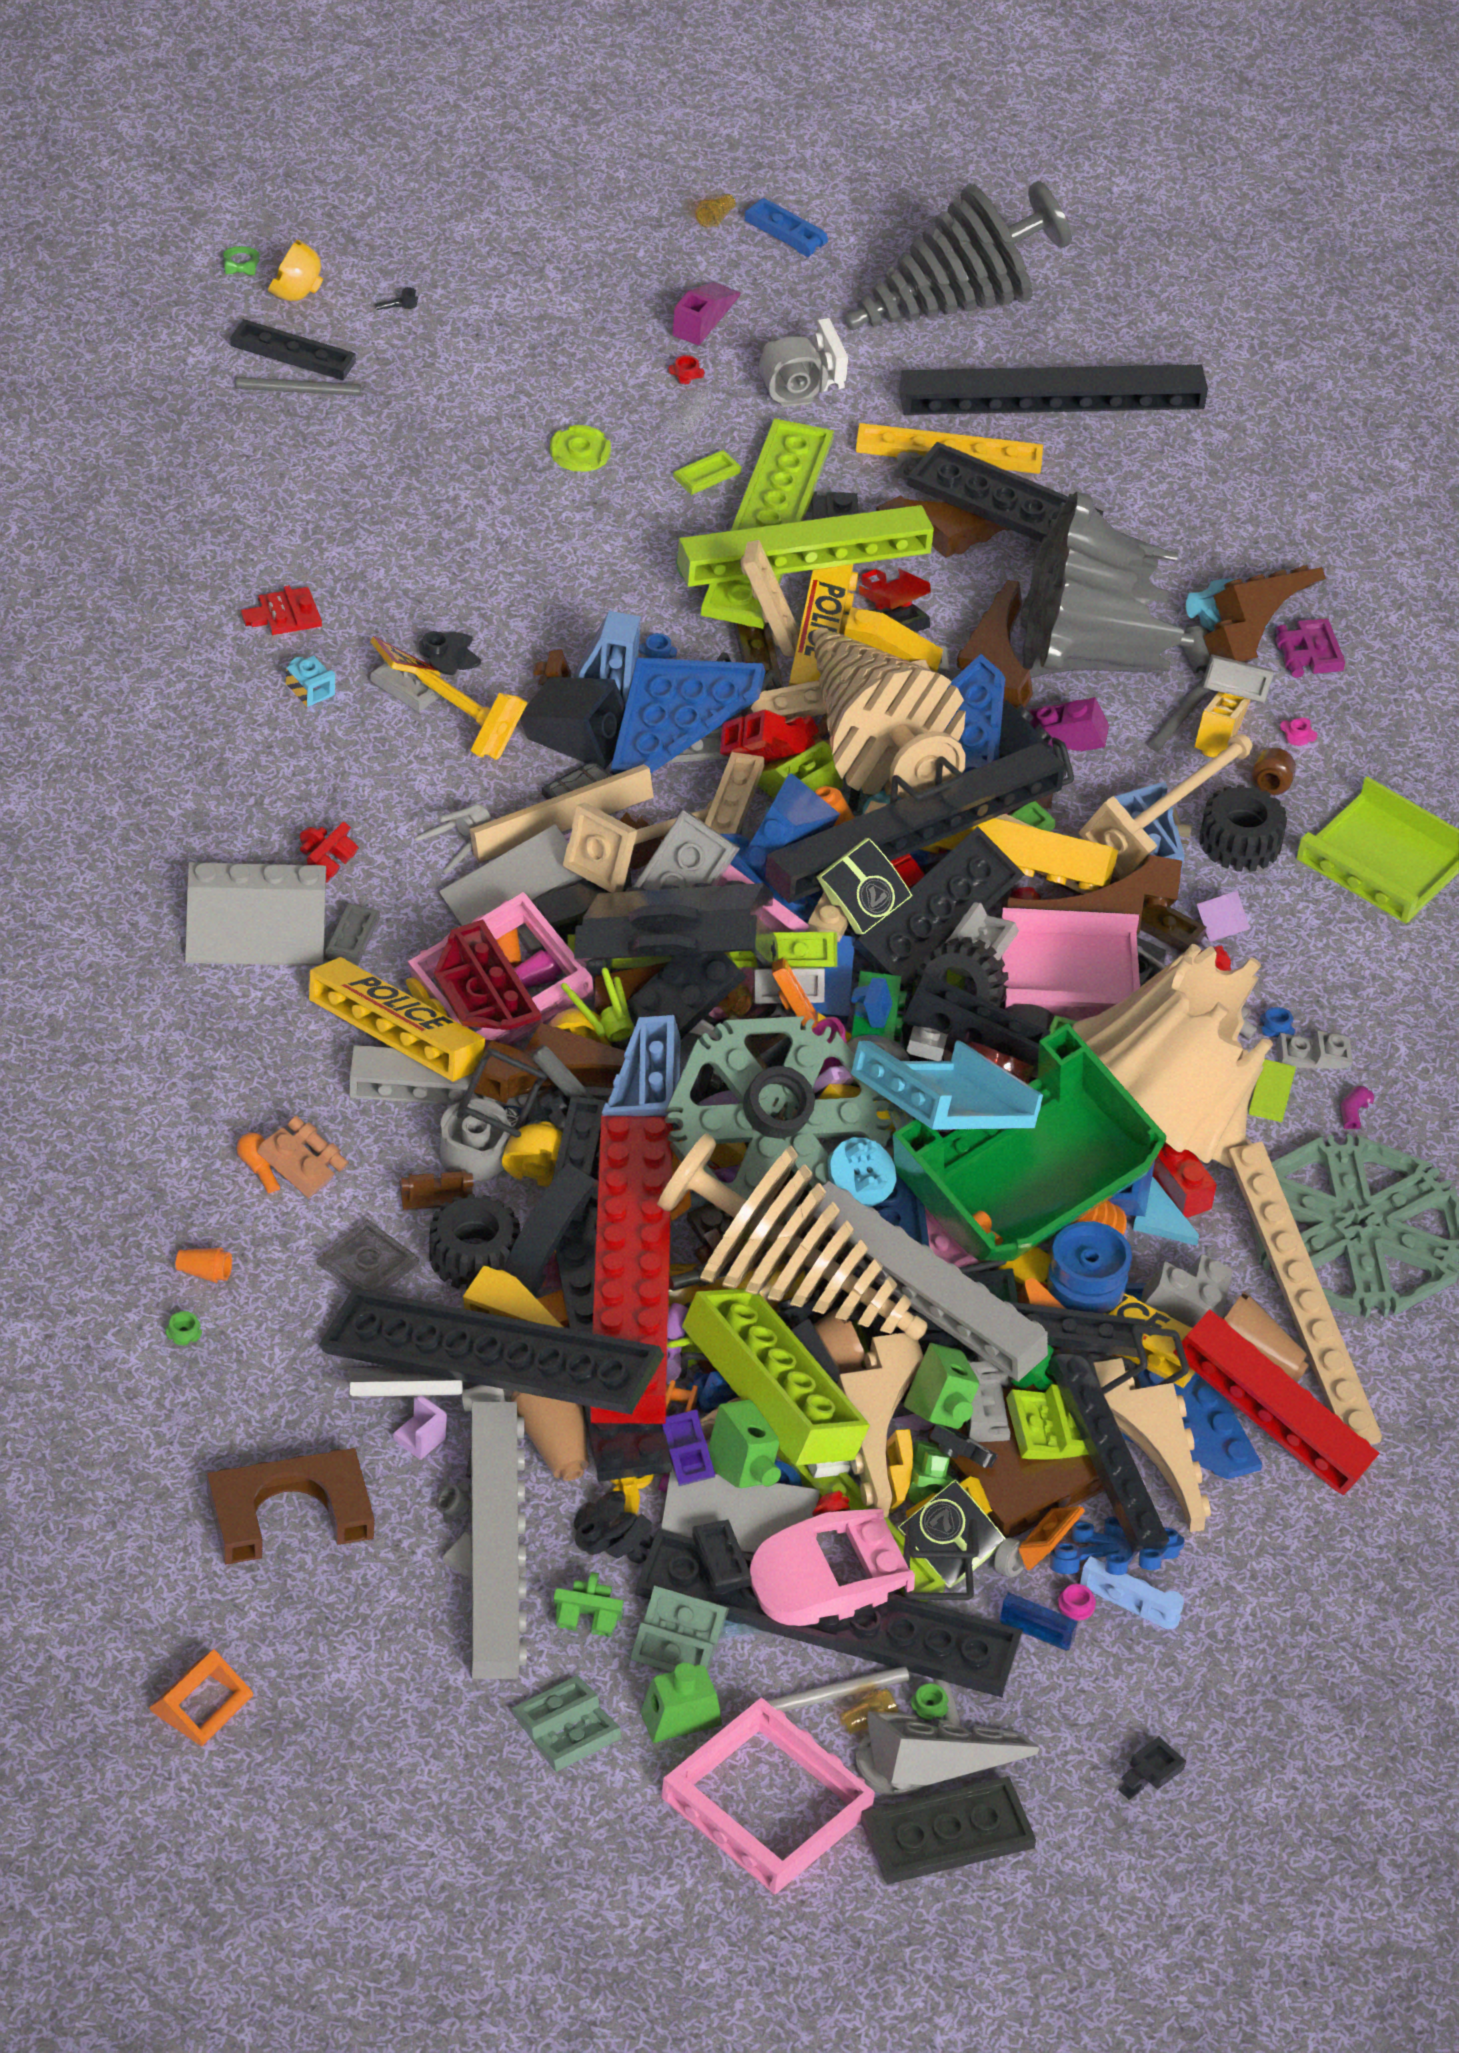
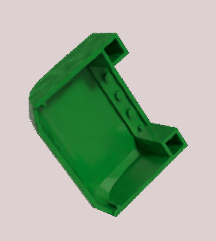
[893,1023,1167,1262]

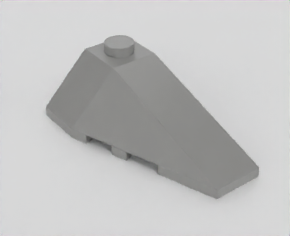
[867,1711,1039,1789]

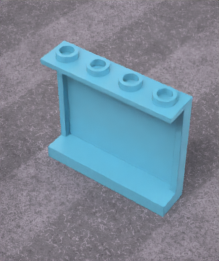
[851,1041,1043,1129]

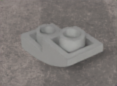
[1276,1031,1353,1069]

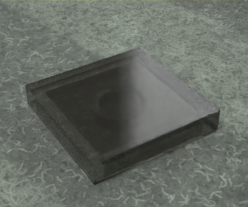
[317,1219,420,1293]

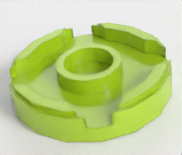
[549,425,611,472]

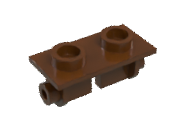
[399,1170,474,1210]

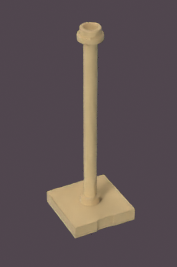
[1078,734,1252,880]
[563,800,713,893]

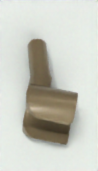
[1172,808,1192,845]

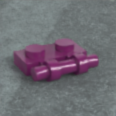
[1275,618,1346,678]

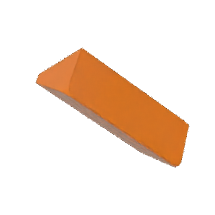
[1018,1506,1085,1570]

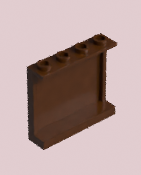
[928,1372,1105,1539]

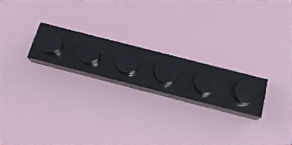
[1048,1352,1170,1552]

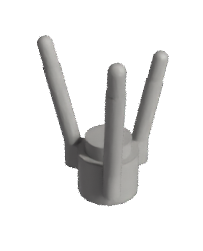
[414,803,492,874]

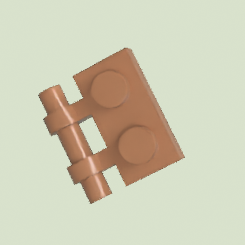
[257,1115,349,1199]

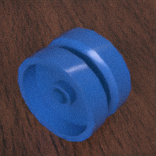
[1047,1221,1132,1314]

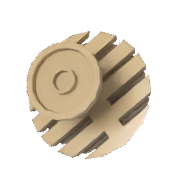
[812,628,966,799]
[657,1133,927,1340]

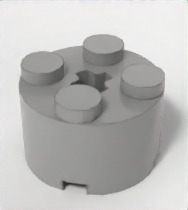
[759,337,828,407]
[440,1099,512,1182]

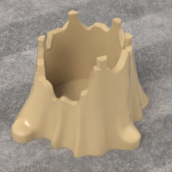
[1072,944,1273,1168]

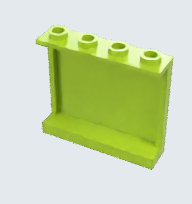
[1296,776,1459,924]

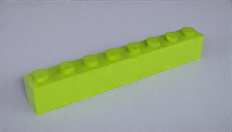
[677,505,934,587]

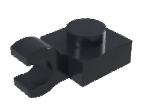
[1118,1736,1186,1800]

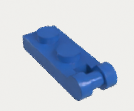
[745,197,828,257]

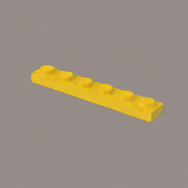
[856,423,1043,474]

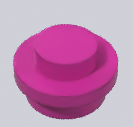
[1058,1584,1096,1621]

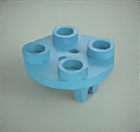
[827,1137,897,1207]

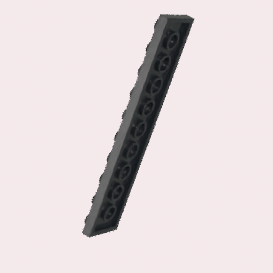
[544,1183,672,1482]
[319,1288,665,1415]
[635,1529,1023,1698]

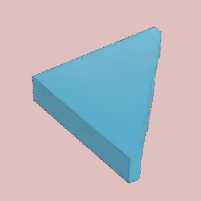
[1133,1177,1199,1246]

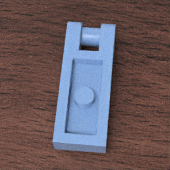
[1080,1556,1184,1629]

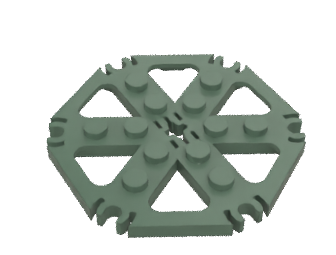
[665,1016,892,1226]
[1247,1134,1459,1318]

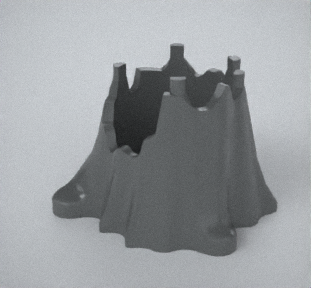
[1021,492,1194,678]

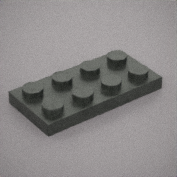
[861,1776,1036,1885]

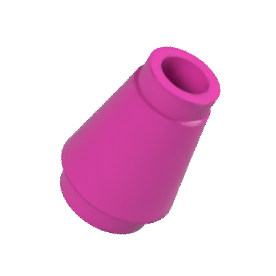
[514,950,562,988]

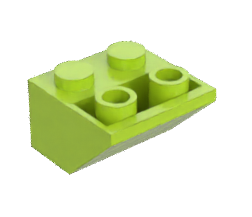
[757,741,844,799]

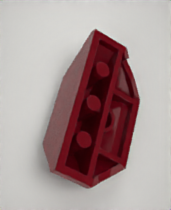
[434,919,542,1030]

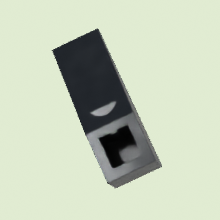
[535,868,632,944]

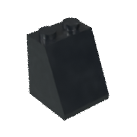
[520,677,625,770]

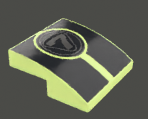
[817,838,912,934]
[898,1479,1006,1588]

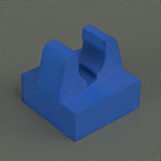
[851,978,893,1028]

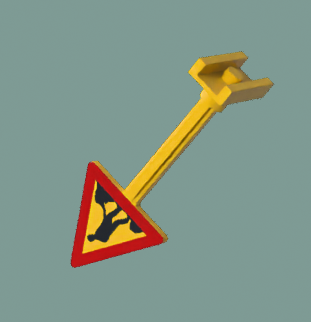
[370,636,528,760]

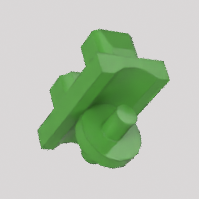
[907,1440,954,1504]
[554,1572,624,1637]

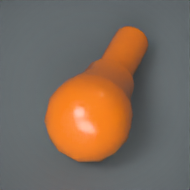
[236,1132,280,1194]

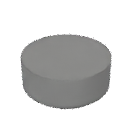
[994,1538,1025,1578]

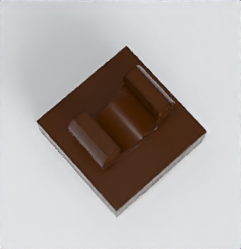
[533,649,572,686]
[694,1224,735,1264]

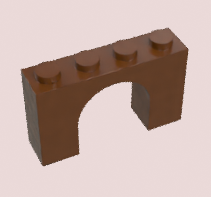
[207,1448,375,1565]

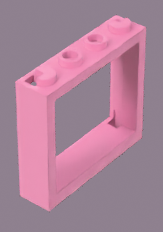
[408,892,595,1052]
[661,1697,875,1895]

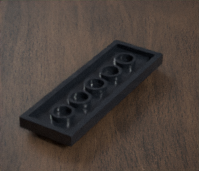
[907,442,1104,542]
[852,826,1025,991]

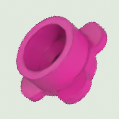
[1280,717,1317,746]

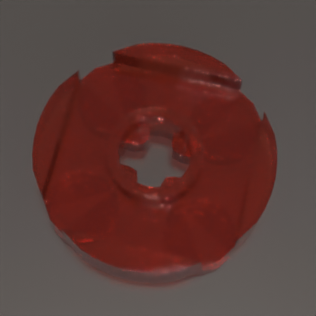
[969,1041,1034,1084]

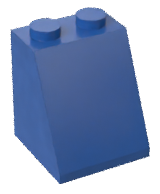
[742,773,840,879]
[779,936,855,1024]

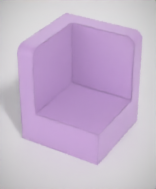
[1197,891,1249,942]
[393,1395,447,1460]

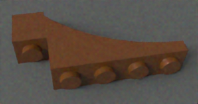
[876,495,1010,558]
[1203,565,1326,663]
[956,580,1033,708]
[1001,855,1183,935]
[474,1023,626,1103]

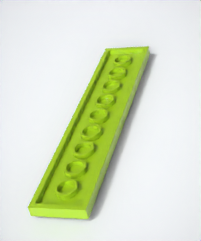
[701,418,834,629]

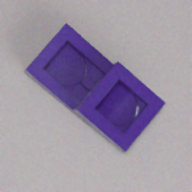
[662,1409,715,1486]

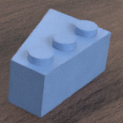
[573,611,641,707]
[1108,781,1185,878]
[602,1015,680,1129]

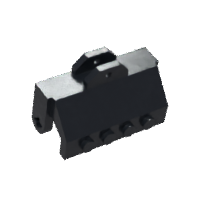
[574,881,778,979]

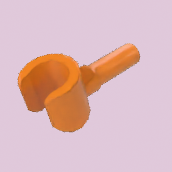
[972,1211,1003,1245]

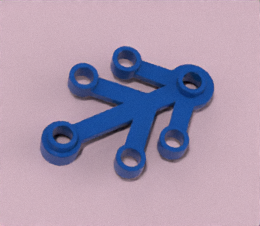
[1050,1516,1185,1575]

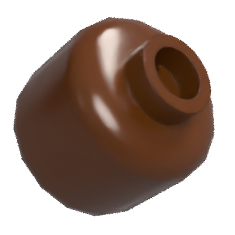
[1251,747,1296,796]

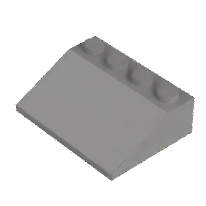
[185,862,326,966]

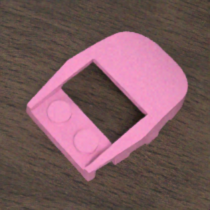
[749,1508,915,1626]

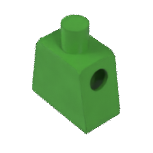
[904,1343,979,1429]
[708,1399,781,1488]
[640,1662,723,1743]

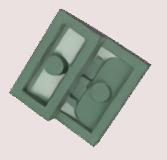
[630,1586,729,1672]
[512,1675,622,1772]

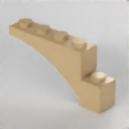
[837,1333,923,1517]
[1094,1358,1211,1532]

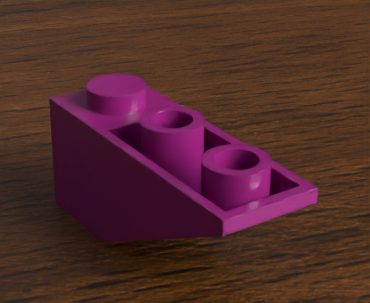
[672,282,741,346]
[1028,697,1109,752]

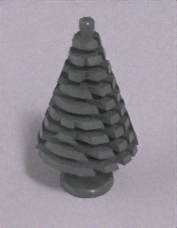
[845,180,1072,330]

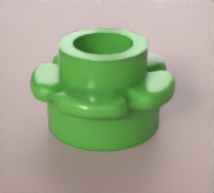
[165,1311,202,1346]
[911,1684,949,1720]

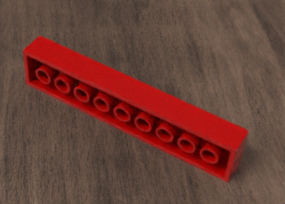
[590,1116,673,1424]

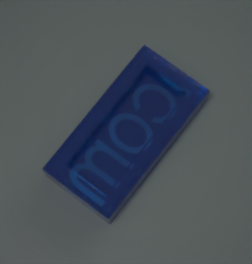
[999,1592,1078,1651]

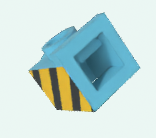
[286,655,335,707]

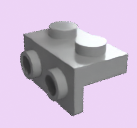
[945,902,1019,978]

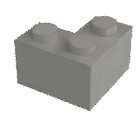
[1141,1254,1233,1328]

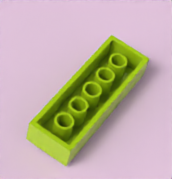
[682,1288,870,1466]

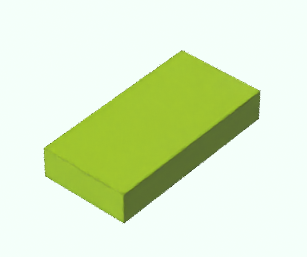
[673,450,742,495]
[1248,1059,1296,1122]

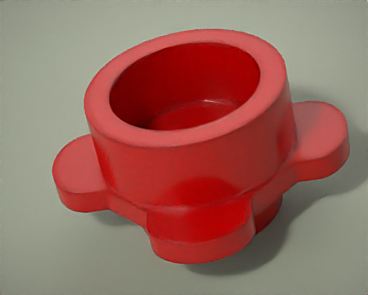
[668,355,705,384]
[812,1491,851,1517]

